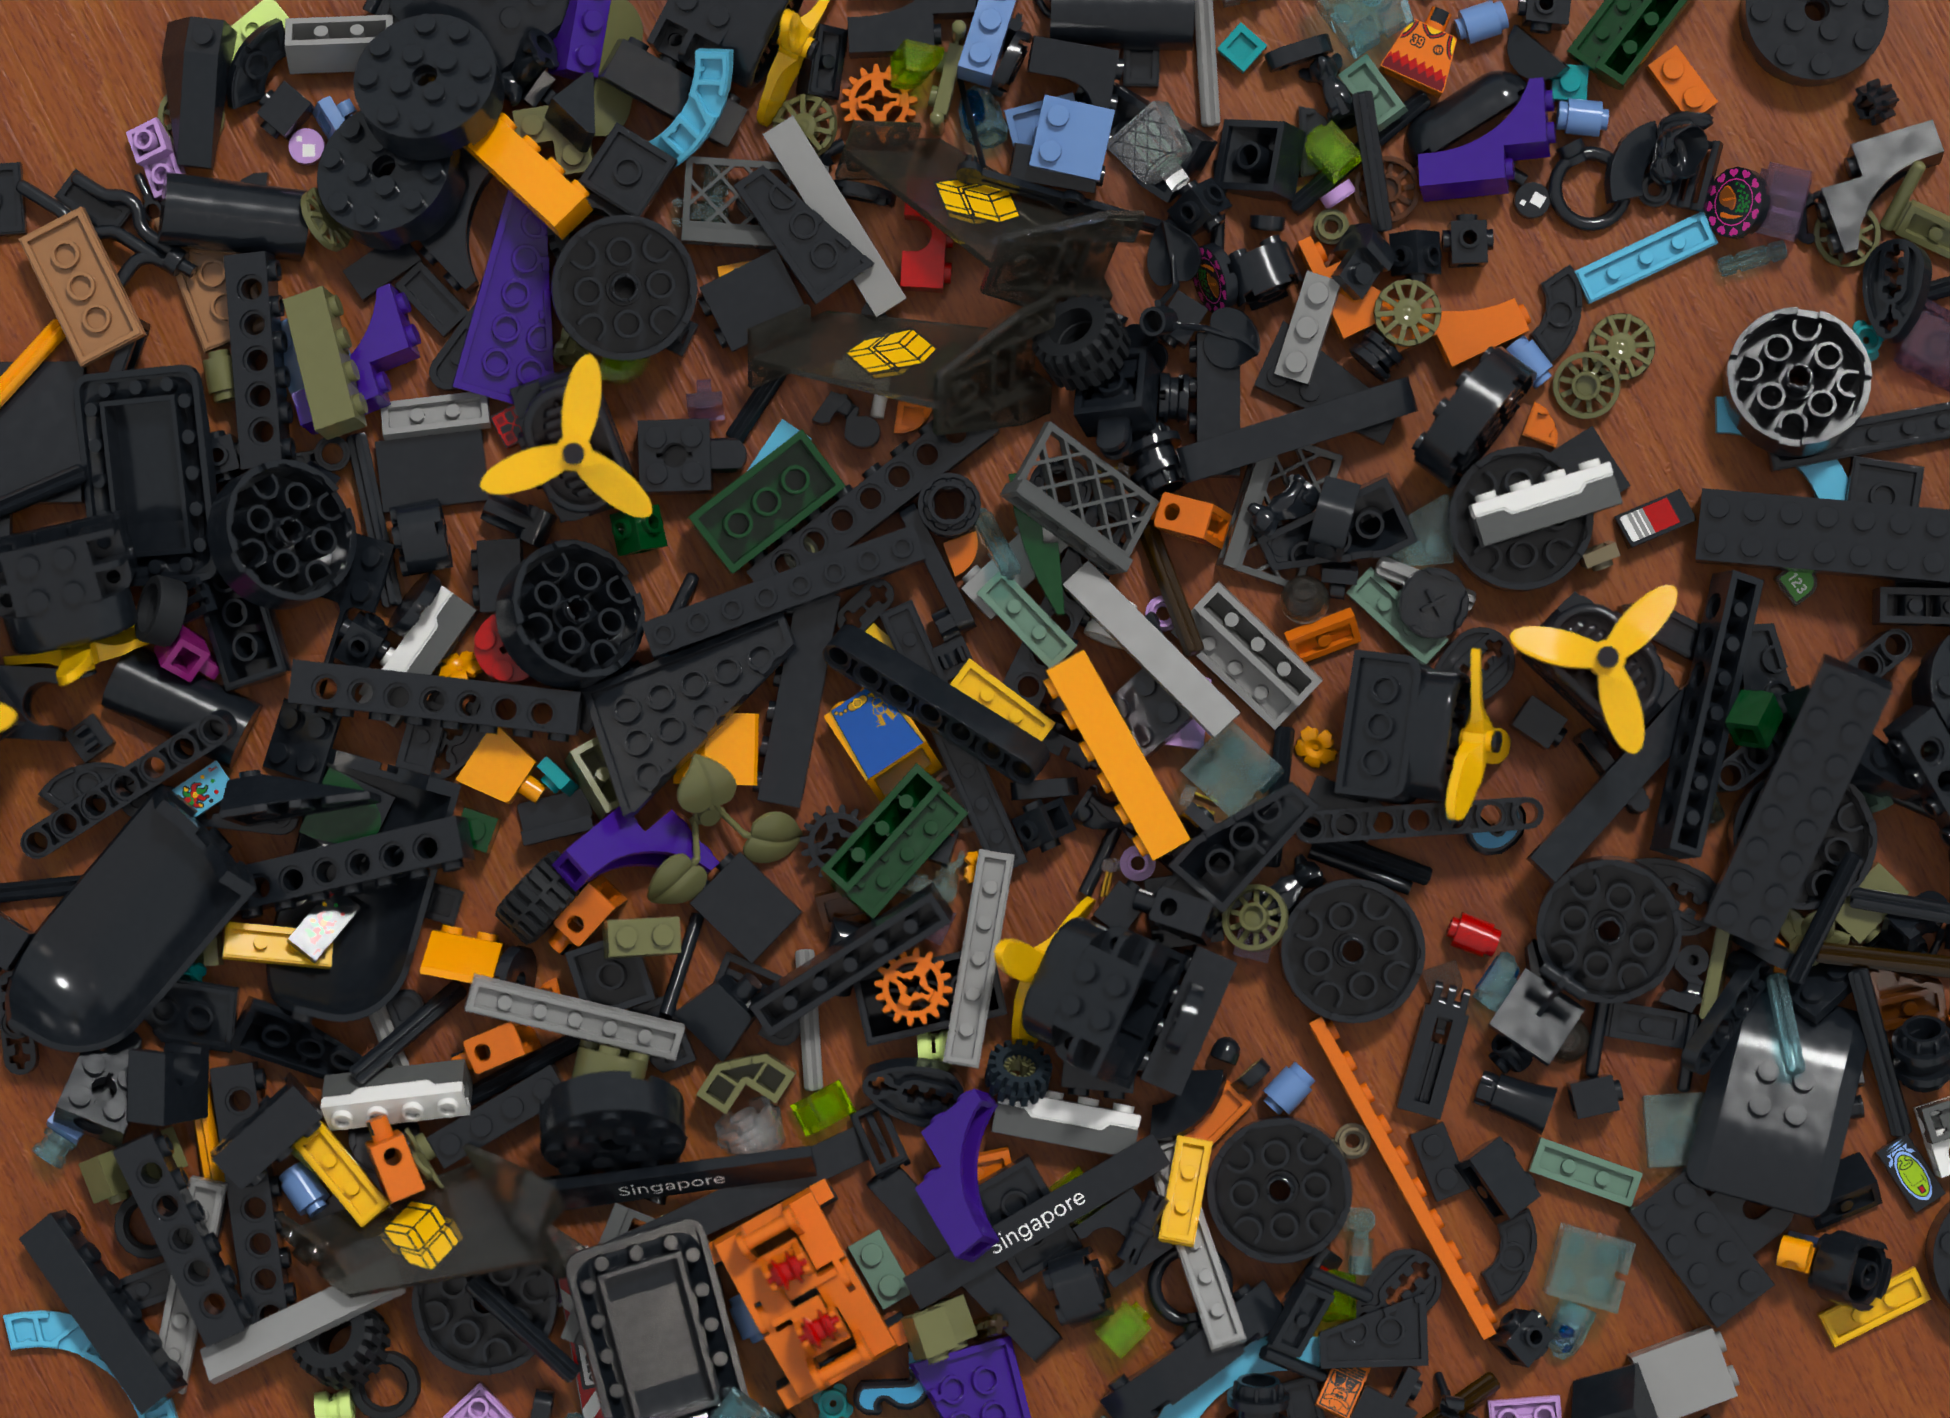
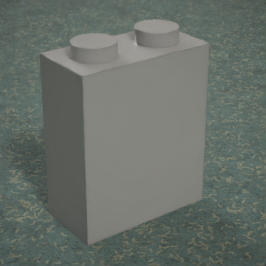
[1627,1325,1740,1418]

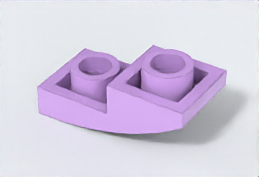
[126,117,187,202]

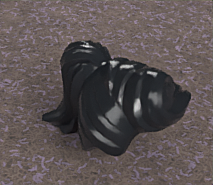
[1649,111,1714,185]

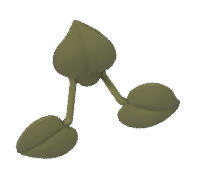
[647,754,803,904]

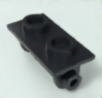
[1042,712,1098,771]

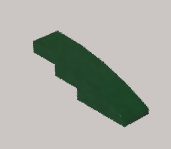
[1008,473,1065,616]

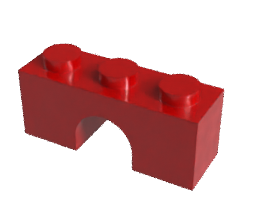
[900,179,954,293]

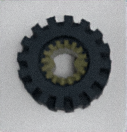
[985,1039,1053,1107]

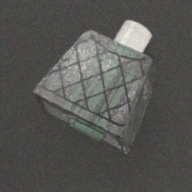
[1107,101,1192,192]

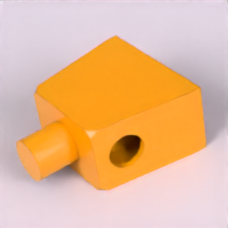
[455,727,547,804]

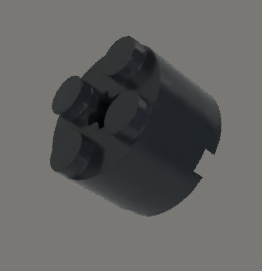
[1227,235,1304,312]
[389,498,453,577]
[1808,1230,1892,1311]
[1042,1246,1114,1329]

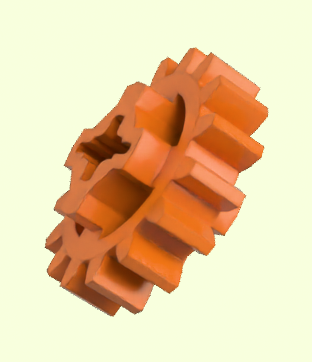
[840,64,918,143]
[874,947,953,1027]

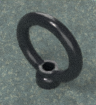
[1548,138,1631,232]
[1147,1244,1233,1334]

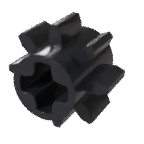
[1852,78,1899,126]
[1488,1033,1533,1074]

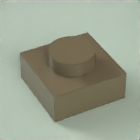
[1579,540,1621,572]

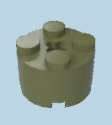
[571,1039,650,1080]

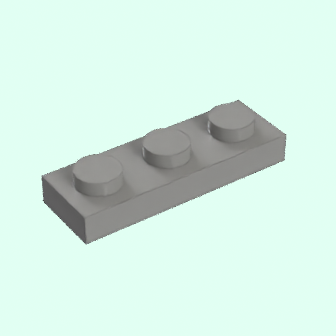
[1274,271,1341,385]
[381,392,491,441]

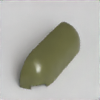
[594,0,643,137]

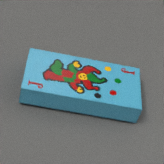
[172,760,230,818]

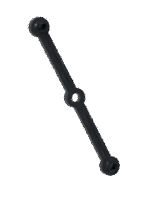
[956,155,1180,234]

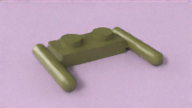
[928,20,966,136]
[1880,160,1950,259]

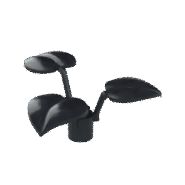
[1125,221,1260,373]

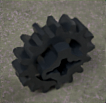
[800,804,866,878]

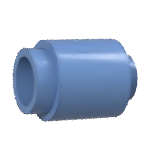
[1453,0,1509,45]
[1556,98,1609,137]
[1506,335,1553,389]
[1263,1062,1315,1115]
[279,1162,330,1217]
[728,1294,764,1344]

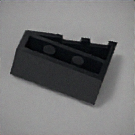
[210,1072,323,1190]

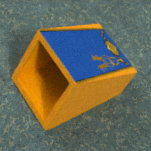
[823,687,943,802]

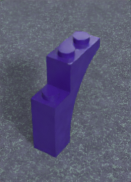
[1418,77,1556,202]
[291,283,421,435]
[552,806,720,892]
[915,1089,1000,1262]

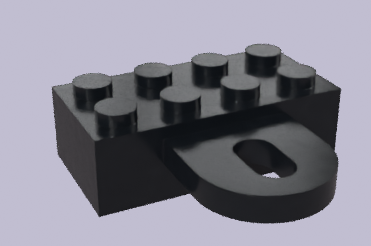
[1138,945,1237,1096]
[1625,1166,1794,1328]

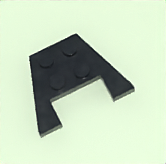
[1048,611,1193,761]

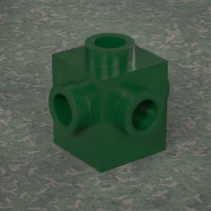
[609,504,668,557]

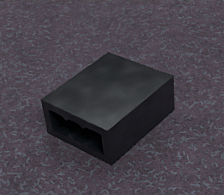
[697,249,809,353]
[690,852,803,963]

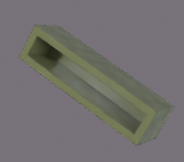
[283,286,368,440]

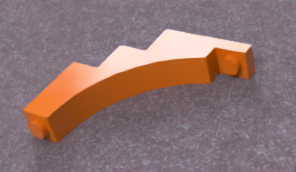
[1295,236,1531,370]

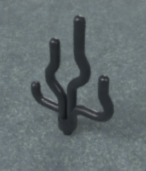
[16,172,198,288]

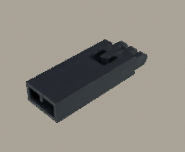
[1396,980,1471,1120]

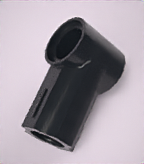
[480,494,558,548]

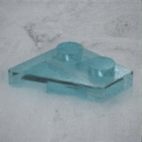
[1386,494,1454,567]

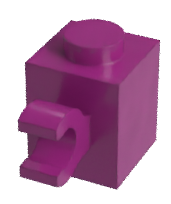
[153,625,220,683]

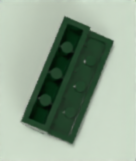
[1567,0,1691,90]
[820,763,968,920]

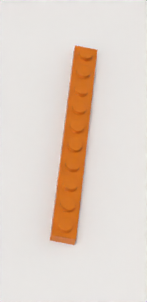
[1307,1015,1497,1340]

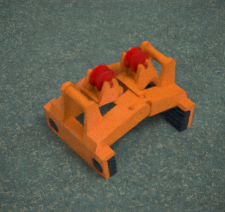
[709,1178,908,1410]

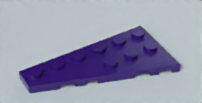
[452,189,554,404]
[908,1335,1031,1418]

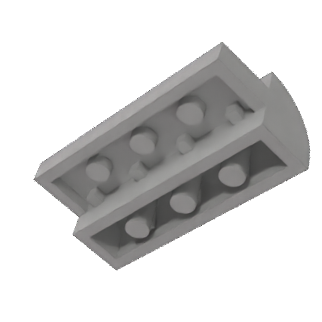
[1171,581,1323,730]

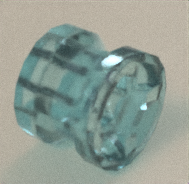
[32,1126,78,1169]

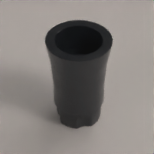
[1473,1070,1558,1135]

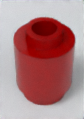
[1446,912,1502,957]

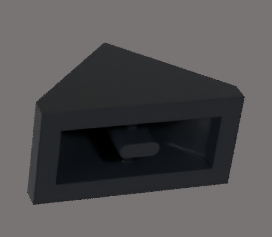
[544,72,595,152]

